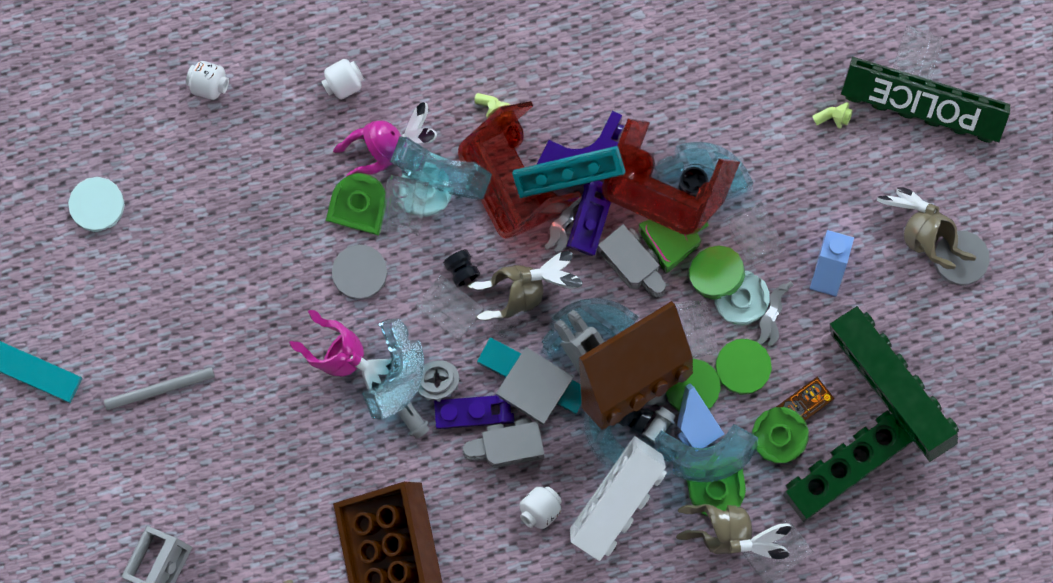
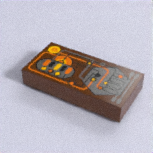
[776,376,835,421]

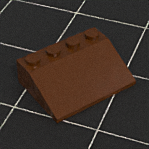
[579,301,693,430]
[333,481,443,583]

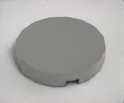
[934,231,990,286]
[332,244,388,300]

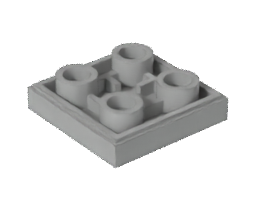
[496,347,574,425]

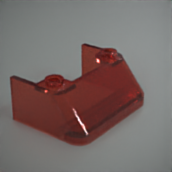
[458,101,581,239]
[602,119,740,235]

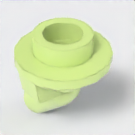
[474,93,512,122]
[813,102,853,129]

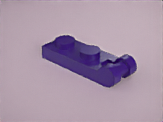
[566,180,616,256]
[434,395,515,429]

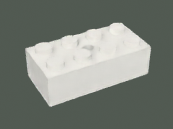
[570,436,666,561]

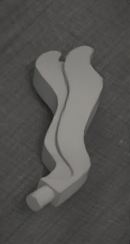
[545,195,582,254]
[757,281,794,346]

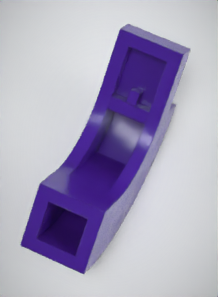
[537,110,624,164]

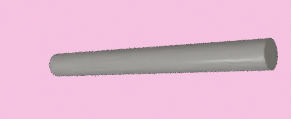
[104,367,215,410]

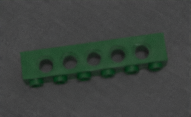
[783,410,913,523]

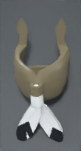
[877,187,976,269]
[467,251,583,321]
[676,504,791,559]

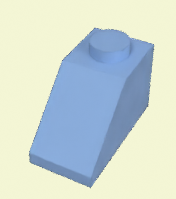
[810,230,854,297]
[677,383,724,453]

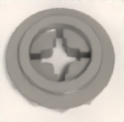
[415,360,460,402]

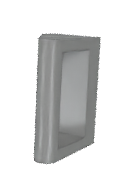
[121,526,193,583]

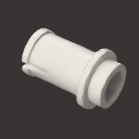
[643,407,676,444]

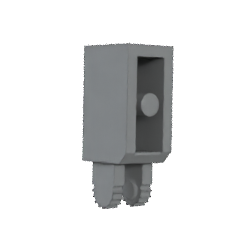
[597,224,666,299]
[554,310,604,375]
[462,419,544,468]

